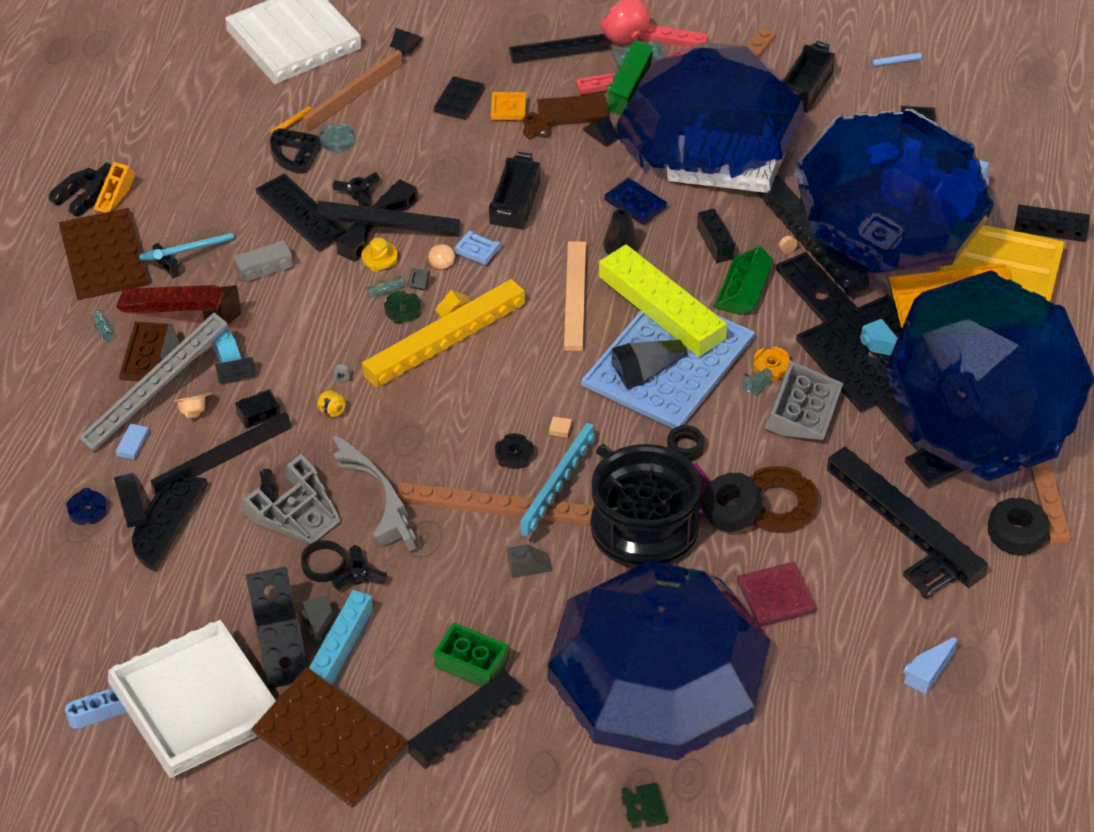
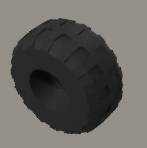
[701,472,763,532]
[987,497,1049,555]

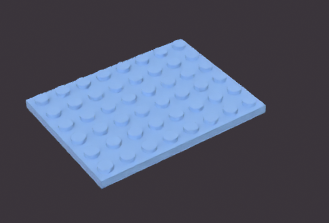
[581,311,755,429]

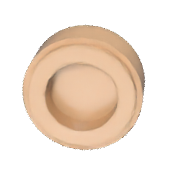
[779,235,797,254]

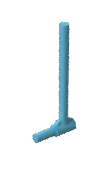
[139,233,234,261]

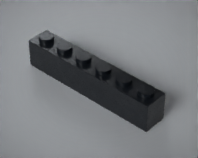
[408,670,522,769]

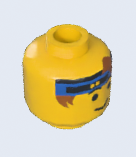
[317,390,346,418]

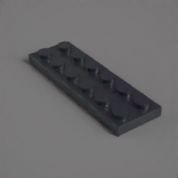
[256,173,346,251]

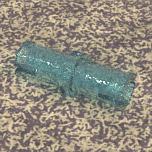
[367,276,405,298]
[90,310,114,341]

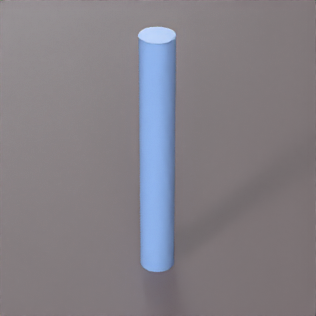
[872,53,922,67]

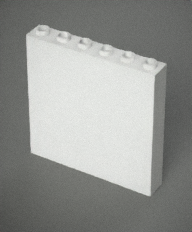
[108,620,276,778]

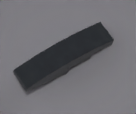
[114,473,147,528]

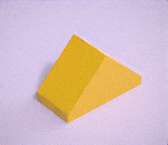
[435,290,471,318]

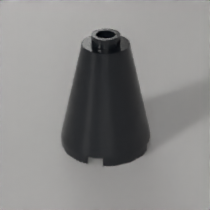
[603,209,639,255]

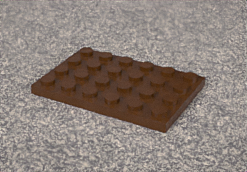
[59,208,149,300]
[252,667,407,807]

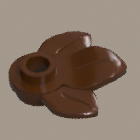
[523,112,555,140]

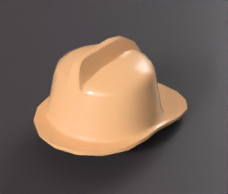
[173,392,212,418]

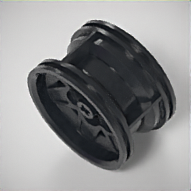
[591,444,701,569]

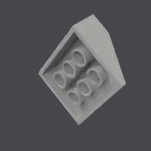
[764,361,843,440]

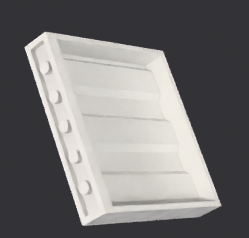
[225,0,361,84]

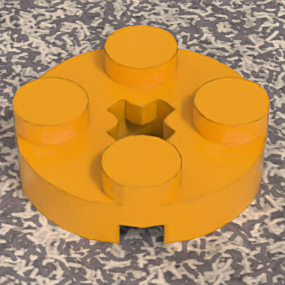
[753,347,790,382]

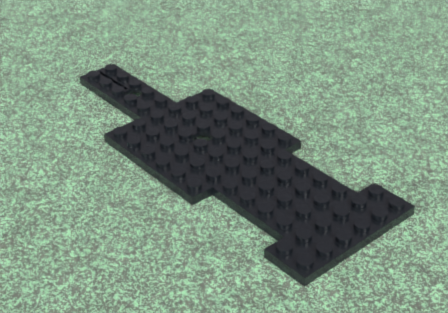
[775,252,1023,488]

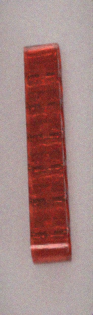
[116,285,225,313]

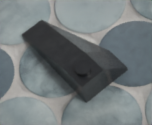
[611,340,688,389]

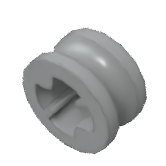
[333,364,350,382]

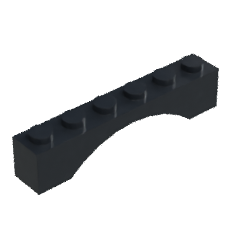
[336,179,418,262]

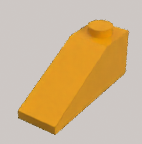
[94,161,136,213]

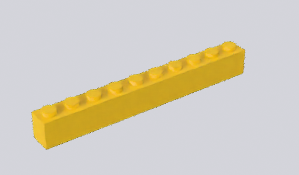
[362,279,525,388]

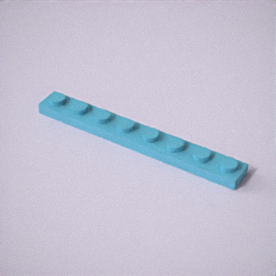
[521,423,595,537]

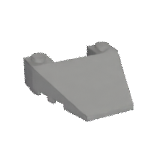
[240,454,341,544]

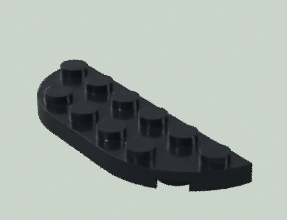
[132,477,207,571]

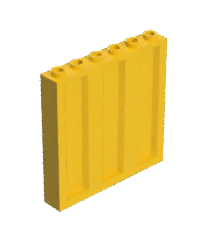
[940,219,1065,329]

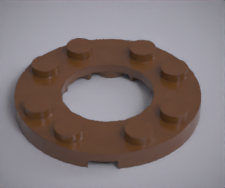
[750,466,819,532]

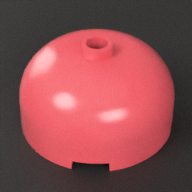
[600,0,650,44]

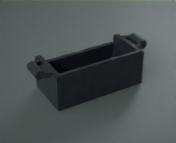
[776,40,835,113]
[489,151,540,229]

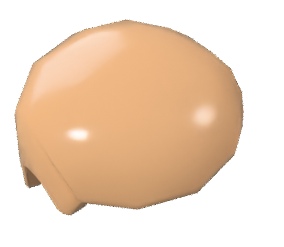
[428,244,456,270]

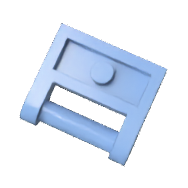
[455,230,502,265]

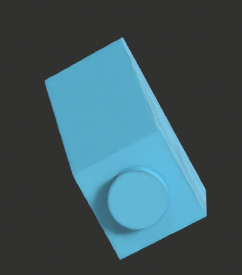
[860,319,902,357]
[212,328,241,363]

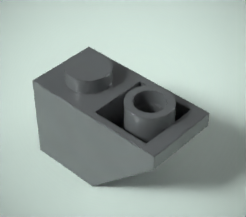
[300,595,333,645]

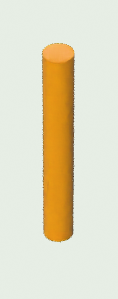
[270,106,312,134]

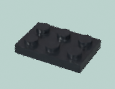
[434,76,485,120]

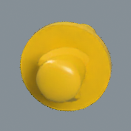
[361,237,398,272]

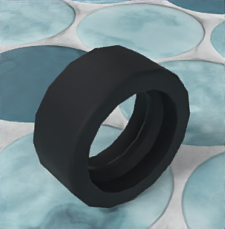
[667,425,704,461]

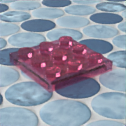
[737,561,817,628]

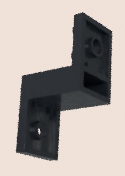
[246,566,308,687]

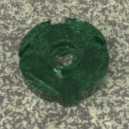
[384,291,421,324]

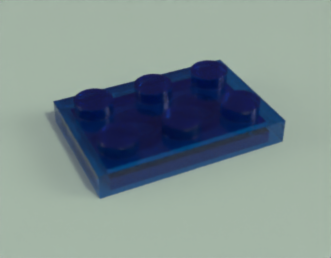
[604,177,667,225]

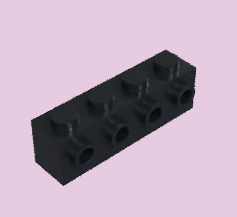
[1014,204,1090,242]

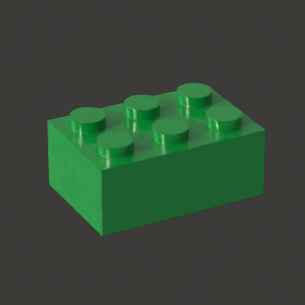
[434,622,509,687]

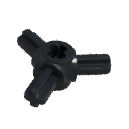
[333,172,380,207]
[332,545,387,590]

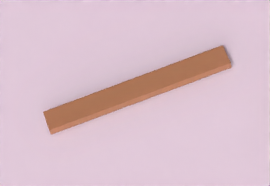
[302,50,402,132]

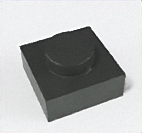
[408,268,430,289]

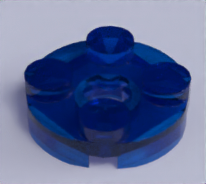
[66,488,107,525]

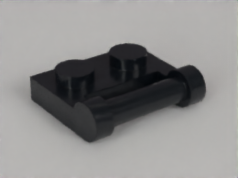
[903,552,958,599]

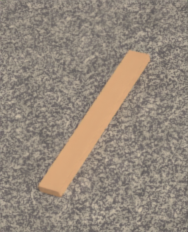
[564,241,586,351]

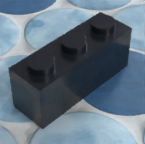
[697,208,734,264]

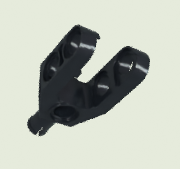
[48,162,112,216]

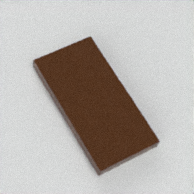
[537,94,608,126]
[119,322,169,382]

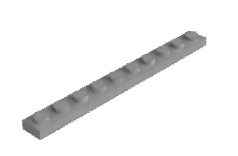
[79,313,228,452]

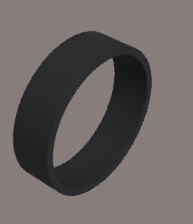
[301,540,346,582]

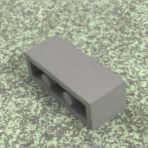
[233,240,293,283]

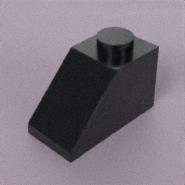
[390,28,423,55]

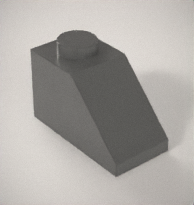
[508,544,552,578]

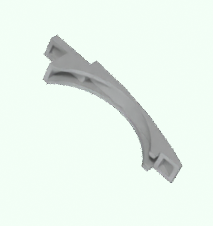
[333,435,416,552]

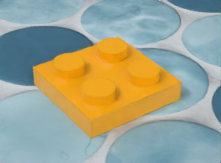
[491,92,526,120]

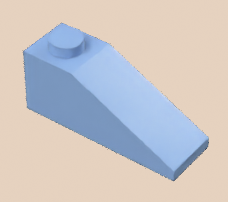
[903,637,957,694]

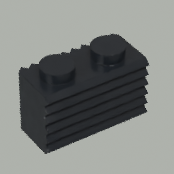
[235,389,281,428]

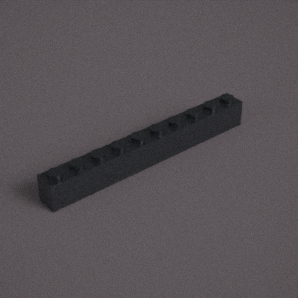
[755,174,870,295]
[827,446,988,589]

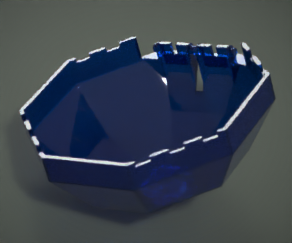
[616,42,804,178]
[795,108,994,274]
[884,270,1094,482]
[547,560,770,761]

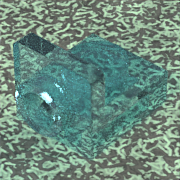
[742,368,772,396]

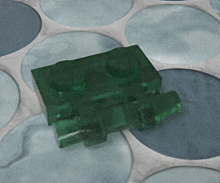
[621,782,668,829]

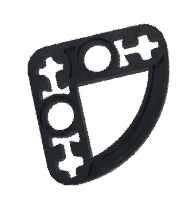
[270,128,321,174]

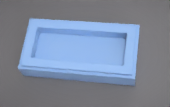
[116,424,149,460]

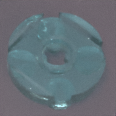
[320,123,355,154]

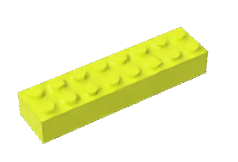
[599,244,727,357]

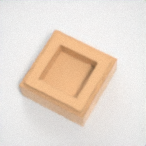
[549,416,572,438]

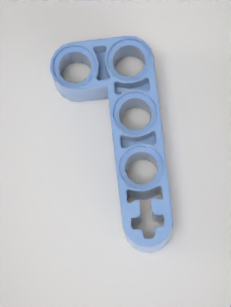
[65,688,127,729]

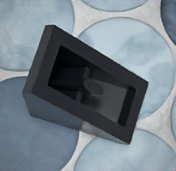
[583,116,619,147]

